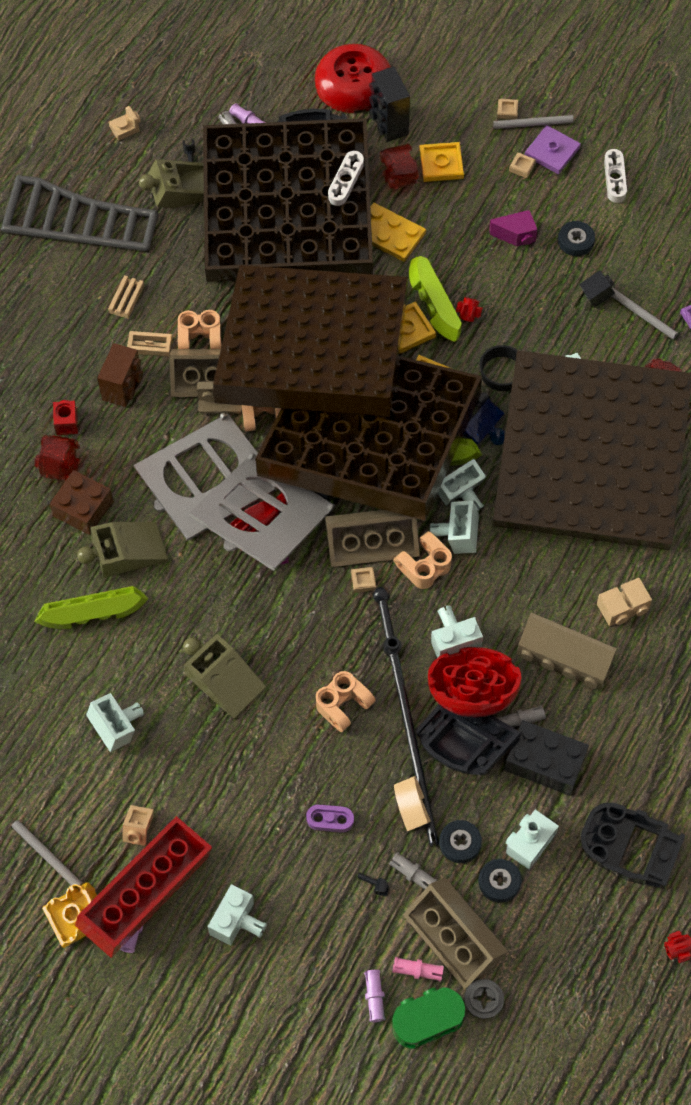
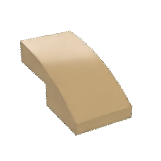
[394,776,431,831]

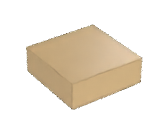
[497,99,518,120]
[509,153,536,178]
[351,567,376,593]

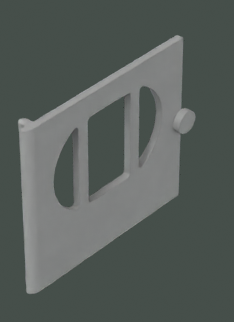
[134,413,278,541]
[189,452,335,571]

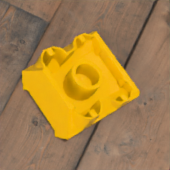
[42,882,97,948]

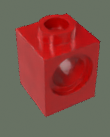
[53,400,78,435]

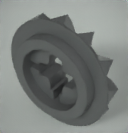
[464,979,504,1020]

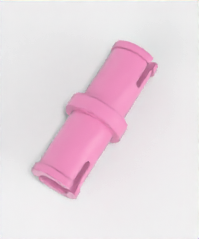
[392,957,444,982]

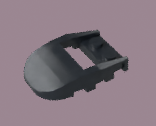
[581,803,685,889]

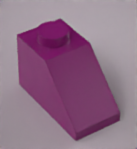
[489,210,537,246]

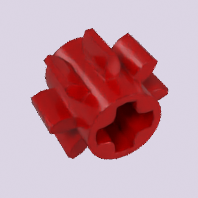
[455,297,483,322]
[664,930,691,963]

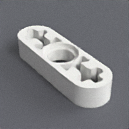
[604,149,627,203]
[328,151,364,206]

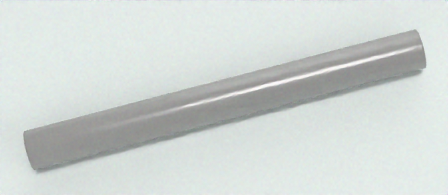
[493,115,573,129]
[611,287,678,340]
[12,820,83,886]

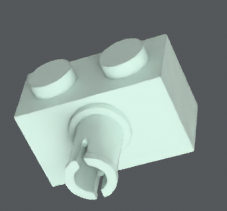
[438,459,486,511]
[430,501,479,554]
[431,606,483,658]
[86,693,144,752]
[506,809,559,870]
[208,884,267,946]

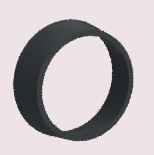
[479,345,517,391]

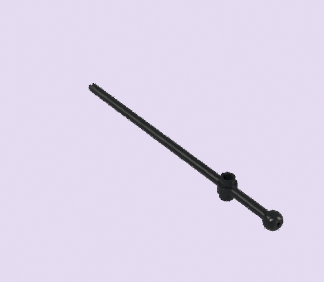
[373,587,439,847]

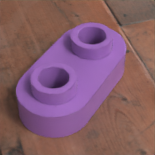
[306,805,354,832]

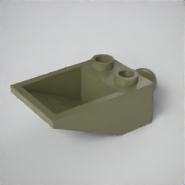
[139,159,204,208]
[77,522,168,578]
[183,634,266,719]

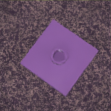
[525,125,581,175]

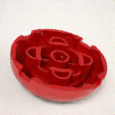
[314,44,391,113]
[428,647,521,717]

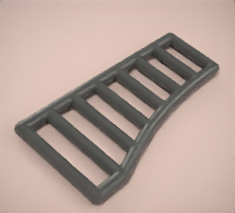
[1,175,158,251]

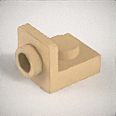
[109,106,141,141]
[123,805,154,846]

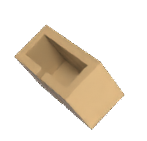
[597,578,652,626]

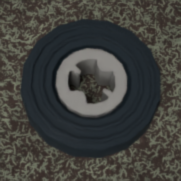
[558,221,595,256]
[439,820,482,864]
[478,859,522,903]

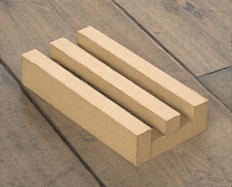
[108,275,144,319]
[127,331,172,357]

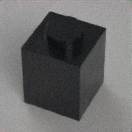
[579,271,615,308]

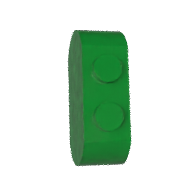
[392,987,465,1049]

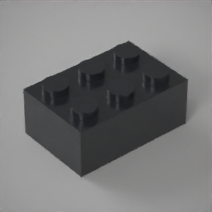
[369,66,410,142]
[504,720,589,796]

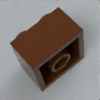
[97,343,143,407]
[49,470,114,535]

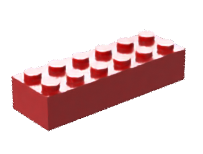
[75,816,212,958]

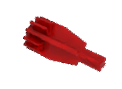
[230,493,287,551]

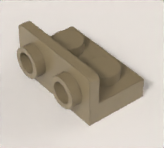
[197,382,242,414]

